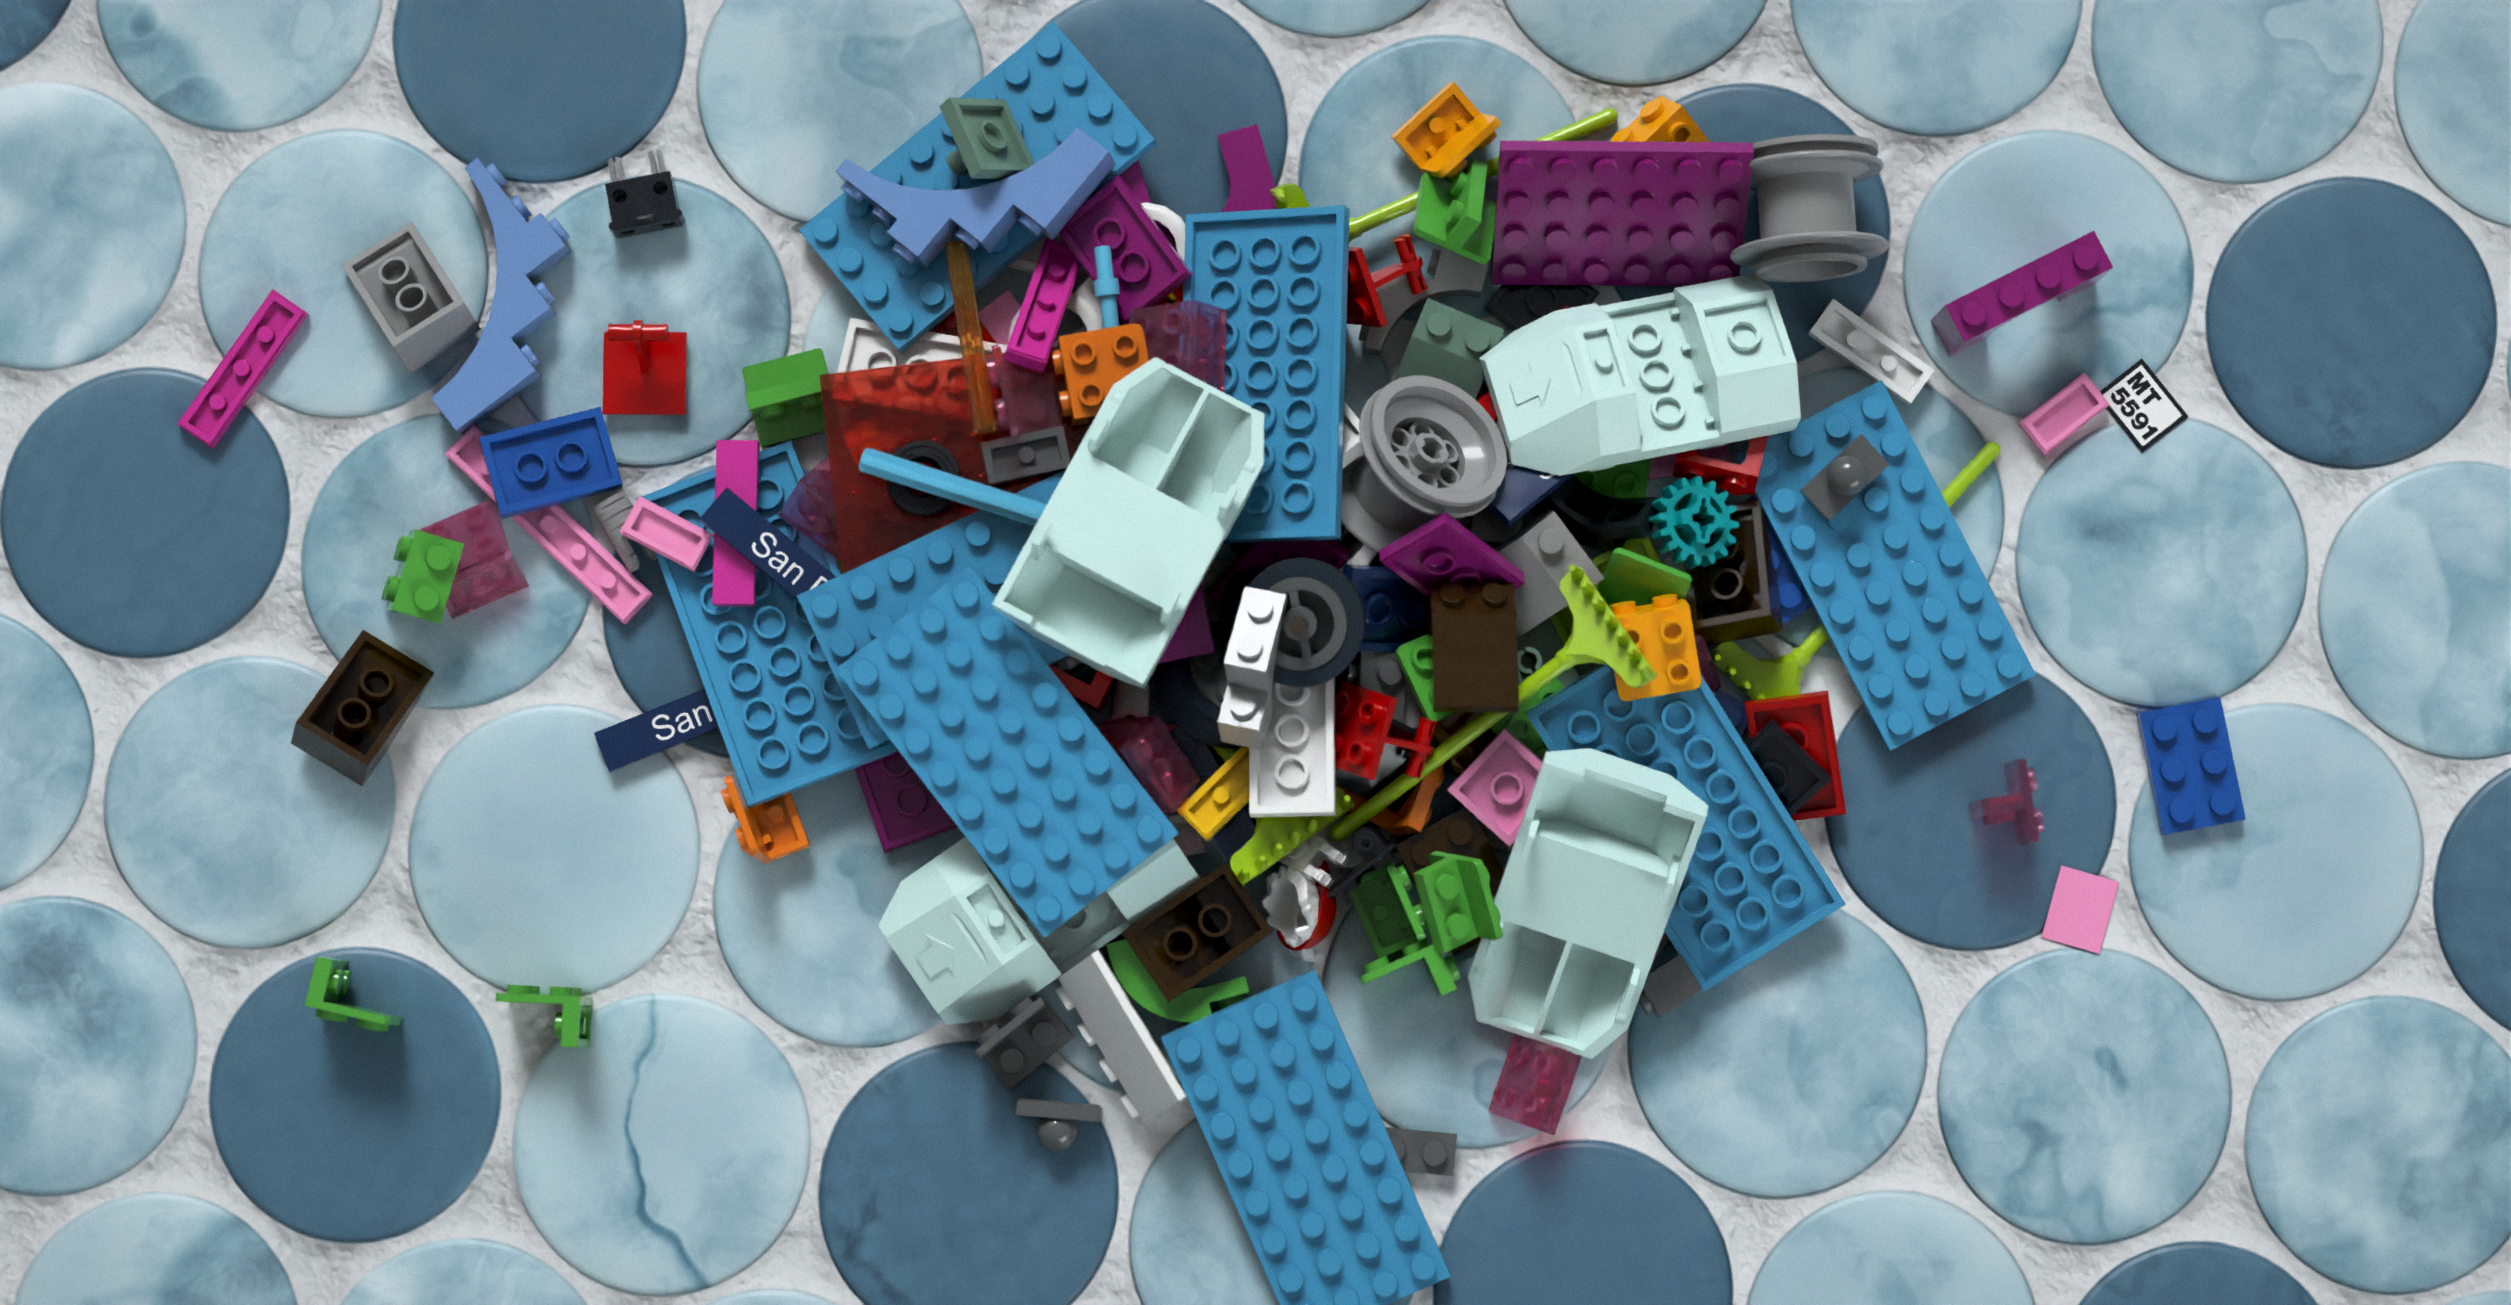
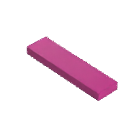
[1003,238,1081,373]
[177,289,309,449]
[712,440,760,607]

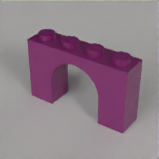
[1119,124,1277,251]
[1931,231,2113,357]

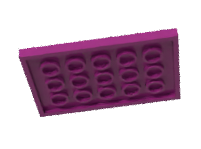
[1490,140,1754,286]

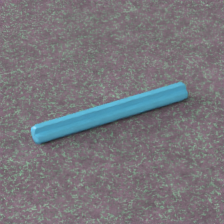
[859,448,1047,527]

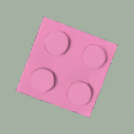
[1447,727,1542,847]

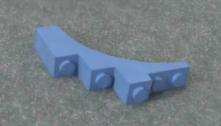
[836,127,1116,268]
[431,158,571,436]

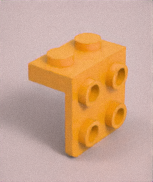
[1390,82,1502,178]
[1610,96,1710,142]
[1610,594,1702,701]

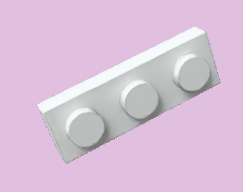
[1808,299,1934,406]

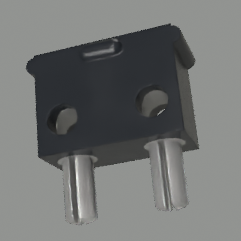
[605,149,686,239]

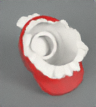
[1261,860,1337,962]

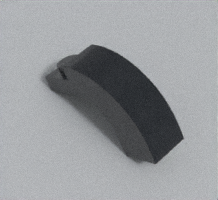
[1529,475,1659,551]

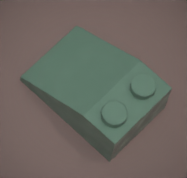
[1393,298,1504,400]

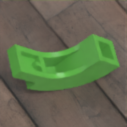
[1106,939,1249,1022]

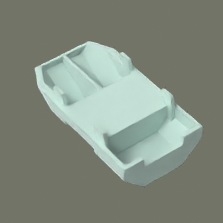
[1479,274,1801,476]
[992,357,1264,689]
[1468,748,1708,1059]
[878,837,1201,1025]

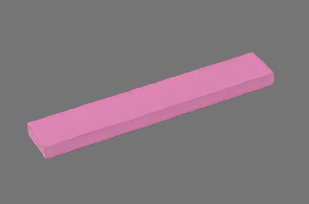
[445,424,654,625]

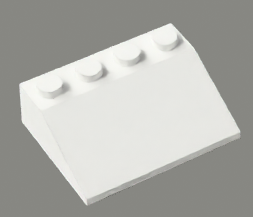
[1056,950,1187,1122]

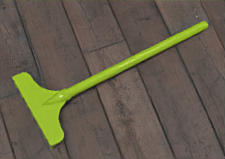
[1270,108,1618,244]
[1706,441,2000,700]
[1329,565,1658,842]
[1154,666,1354,886]

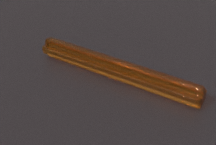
[945,240,996,434]

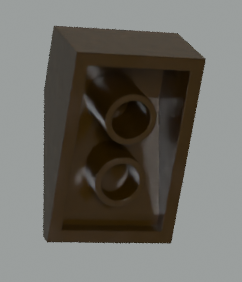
[1683,499,1783,646]
[1425,582,1519,712]
[291,630,434,786]
[1394,807,1504,956]
[1122,862,1273,1003]

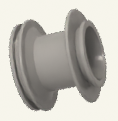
[1730,134,1889,282]
[1341,375,1507,552]

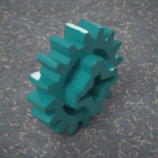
[1649,476,1739,569]

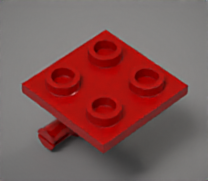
[1347,234,1428,328]
[602,320,687,415]
[1335,680,1437,781]

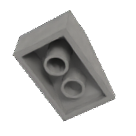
[342,222,481,373]
[1494,508,1604,638]

